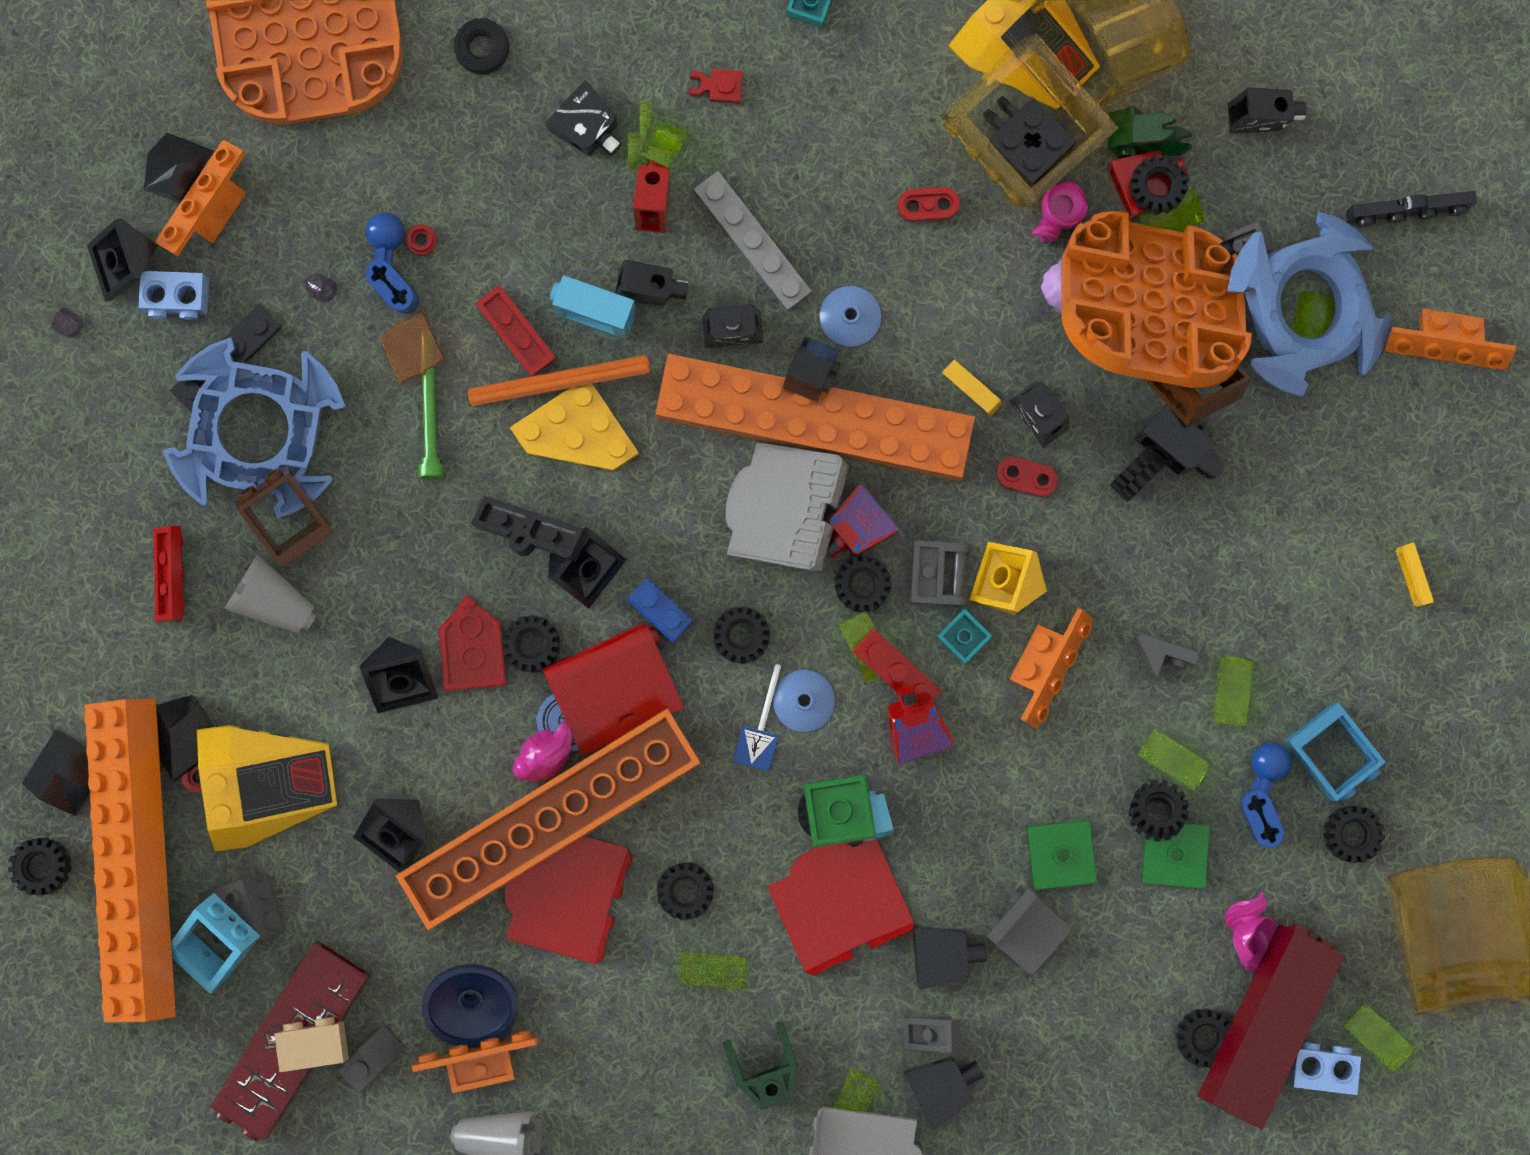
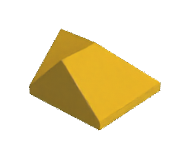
[969,542,1047,616]

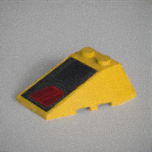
[948,0,1100,110]
[197,725,337,852]

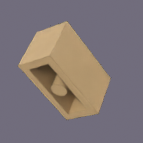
[274,1017,349,1072]

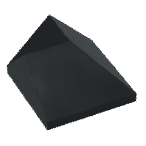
[144,133,215,203]
[87,218,158,302]
[548,527,627,609]
[360,637,438,713]
[156,695,215,782]
[22,730,90,816]
[353,798,427,873]

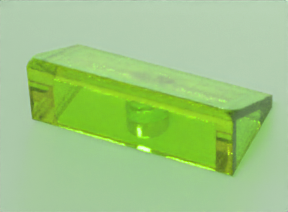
[1139,188,1205,232]
[1292,291,1335,339]

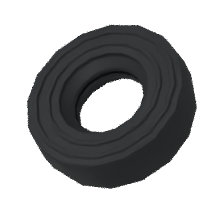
[454,18,509,74]

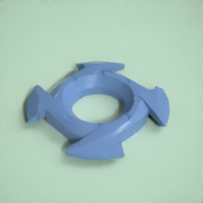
[1227,212,1392,397]
[162,337,346,519]

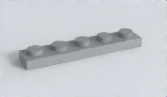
[694,171,812,312]

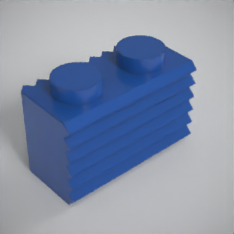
[627,578,693,644]

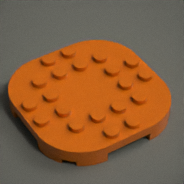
[206,0,403,125]
[1061,211,1252,388]

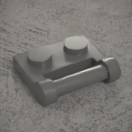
[910,540,970,606]

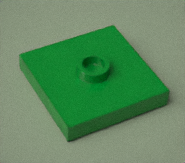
[803,774,877,848]
[1026,820,1097,890]
[1141,823,1210,889]

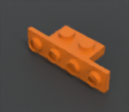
[155,140,246,257]
[1384,308,1516,370]
[1009,608,1093,729]
[411,1031,540,1094]

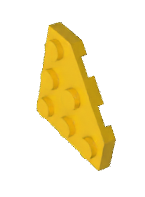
[510,384,639,471]

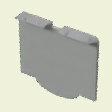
[726,442,849,571]
[809,1106,923,1155]

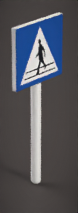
[733,664,781,772]

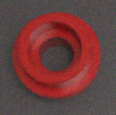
[406,224,437,256]

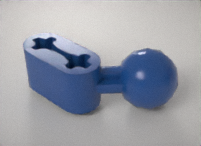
[365,212,420,314]
[1240,742,1292,848]

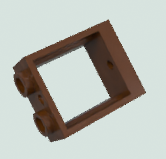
[1147,366,1251,427]
[235,466,333,568]

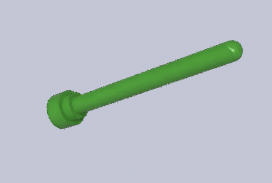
[418,331,444,479]

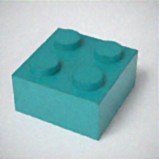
[786,0,832,28]
[936,609,992,665]

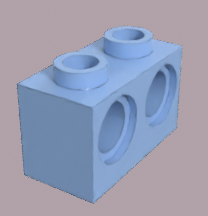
[139,271,209,320]
[1288,1041,1361,1095]

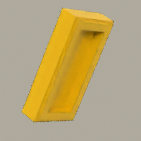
[1396,542,1434,607]

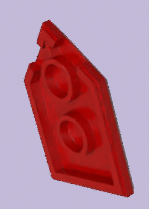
[439,595,507,691]

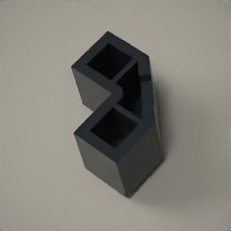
[783,336,841,402]

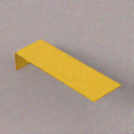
[942,359,1002,417]

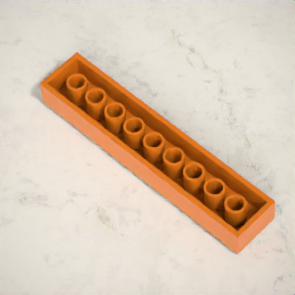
[655,354,975,482]
[84,698,176,1022]
[395,709,702,930]

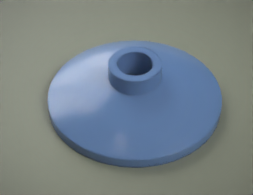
[820,286,881,347]
[773,670,835,732]

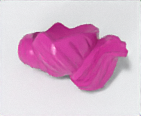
[1032,181,1088,244]
[512,721,572,782]
[1225,893,1277,972]

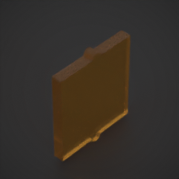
[379,312,445,384]

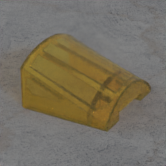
[1030,0,1191,111]
[1388,857,1530,1016]

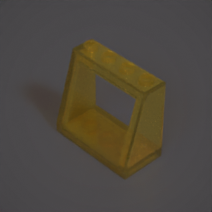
[940,34,1118,208]

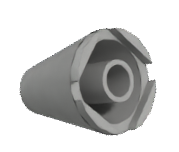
[225,555,317,633]
[450,1111,542,1155]

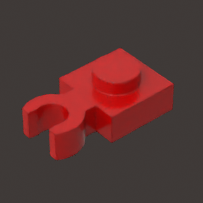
[689,69,743,104]

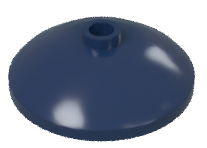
[422,964,518,1047]

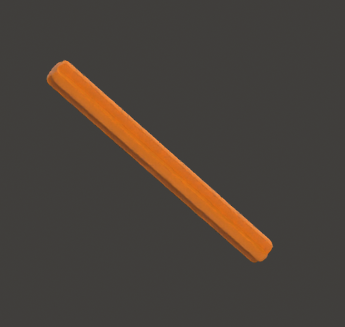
[468,355,650,406]

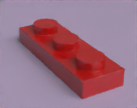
[475,285,557,376]
[153,526,185,622]
[851,628,941,700]

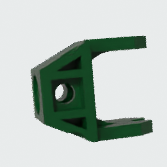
[1108,106,1192,159]
[723,1021,797,1110]

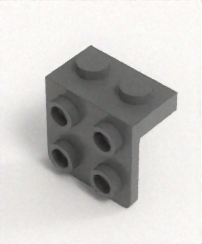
[199,873,284,953]
[984,887,1071,974]

